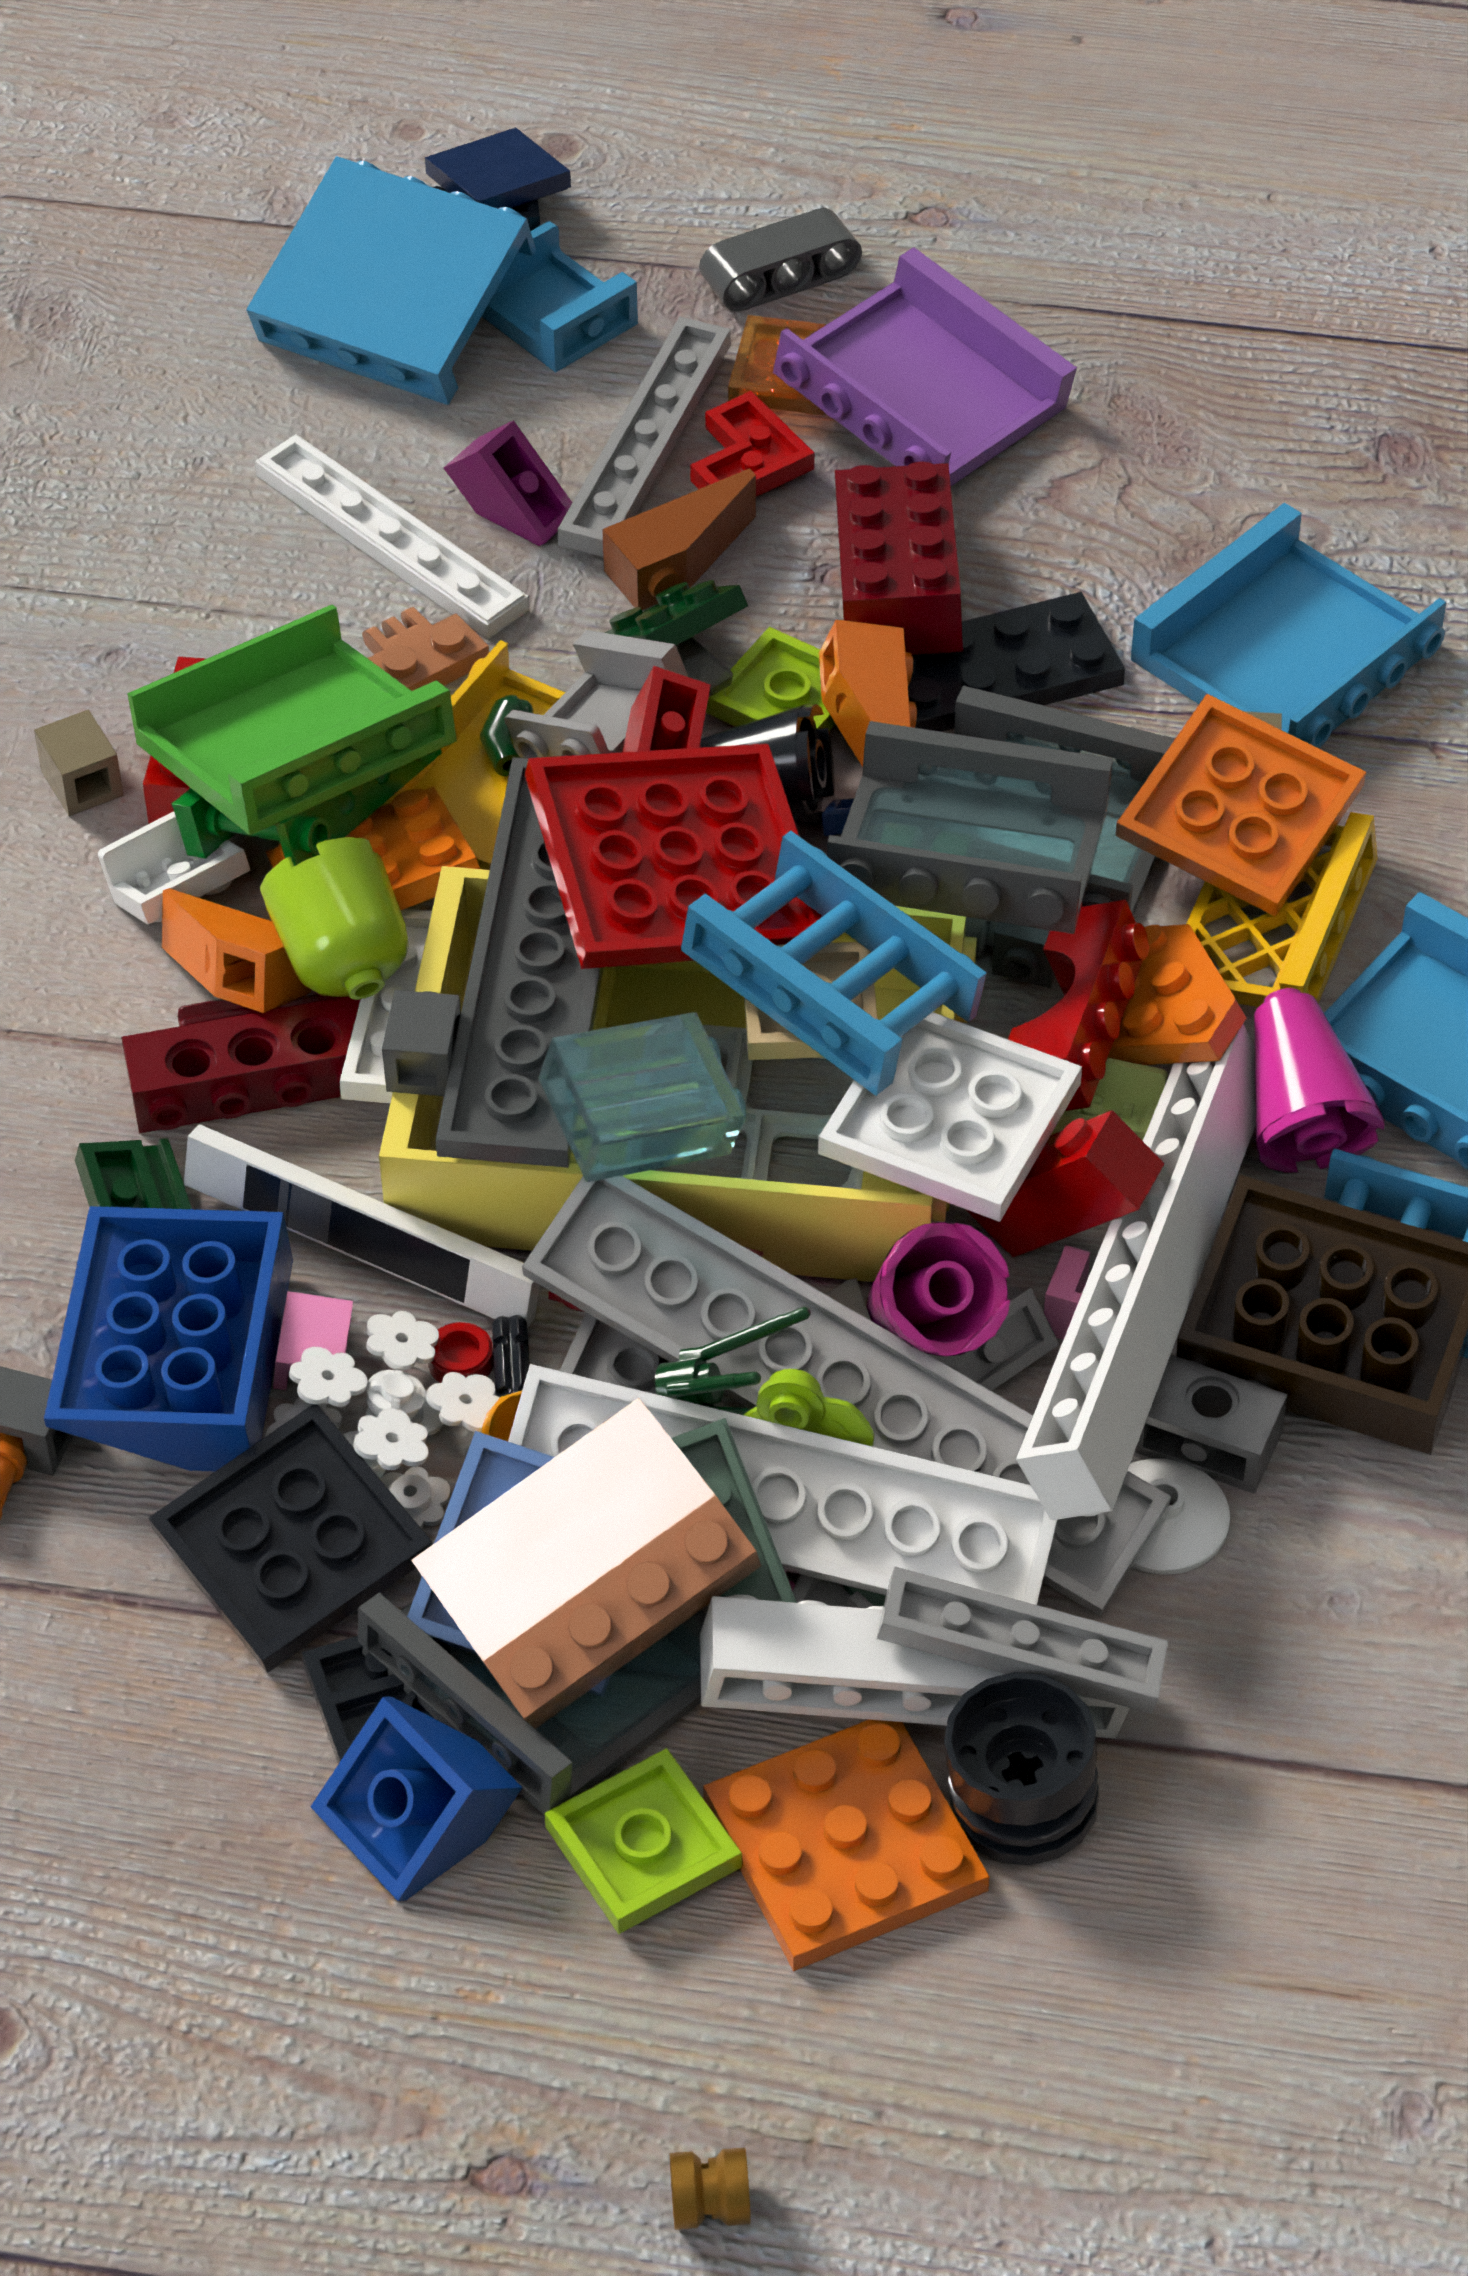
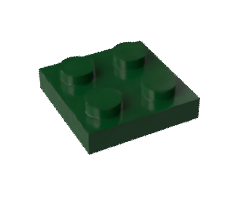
[604,580,748,645]

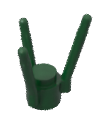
[655,1306,811,1415]

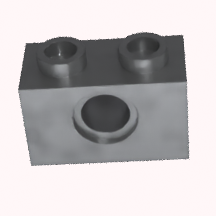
[1135,1355,1288,1494]

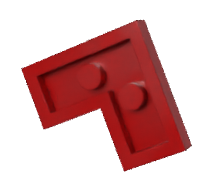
[690,391,815,497]

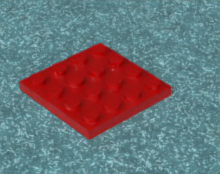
[525,744,823,969]

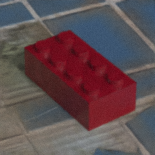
[835,461,963,655]

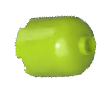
[260,837,409,1000]

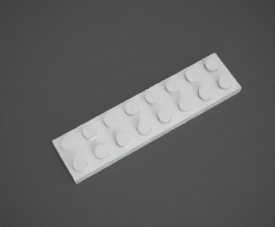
[508,1364,1057,1605]

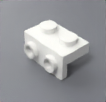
[98,811,251,925]

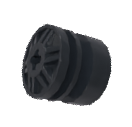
[944,1672,1099,1866]

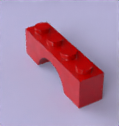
[1008,900,1149,1111]

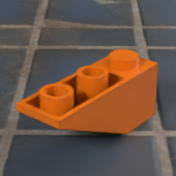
[819,620,917,767]
[162,888,311,1013]

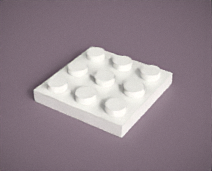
[818,1012,1082,1222]

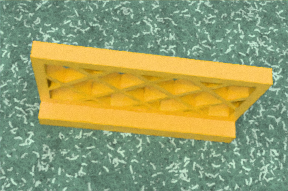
[1186,812,1378,1007]

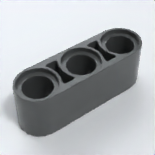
[699,208,862,312]

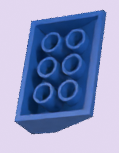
[44,1206,293,1471]

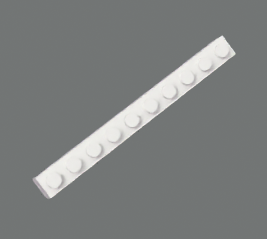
[1016,1024,1256,1520]

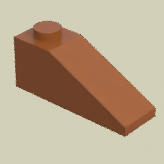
[602,469,756,610]

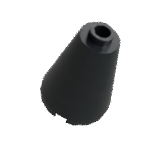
[699,703,835,825]

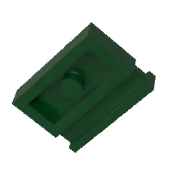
[75,1138,192,1209]

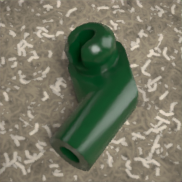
[480,694,534,776]

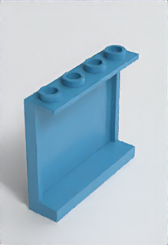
[246,156,536,405]
[1131,502,1446,748]
[1324,891,1468,1170]

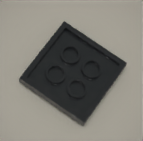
[148,1404,433,1673]

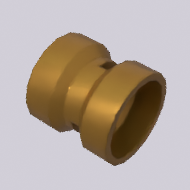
[670,2148,751,2230]

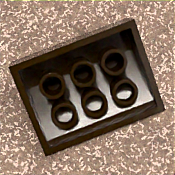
[1176,1175,1468,1455]

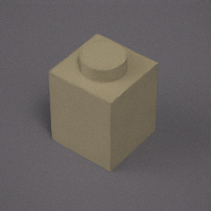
[34,709,124,816]

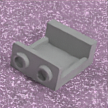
[504,630,688,759]

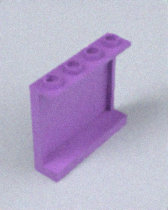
[773,247,1077,486]

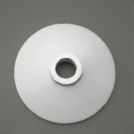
[1127,1458,1230,1575]

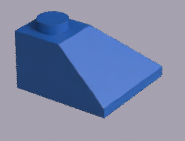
[310,1697,523,1901]

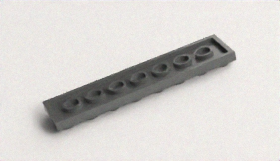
[436,757,604,1168]

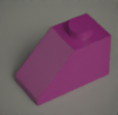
[443,420,573,546]

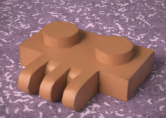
[362,607,489,691]

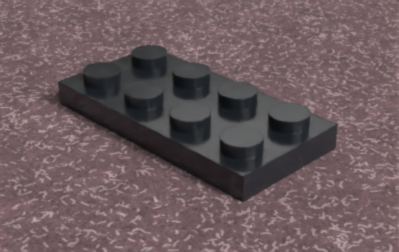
[908,591,1125,732]

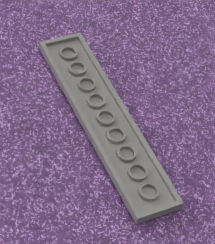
[522,1160,1172,1617]

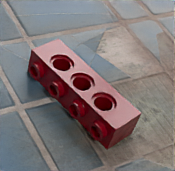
[121,996,361,1134]

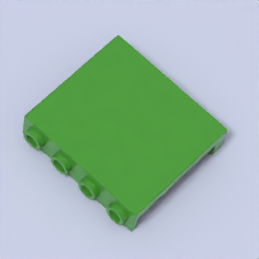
[127,604,457,835]

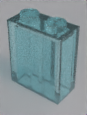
[538,1012,746,1183]

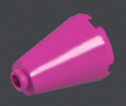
[1254,988,1385,1173]
[866,1222,1010,1356]

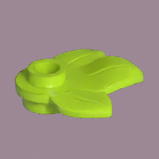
[743,1369,874,1447]

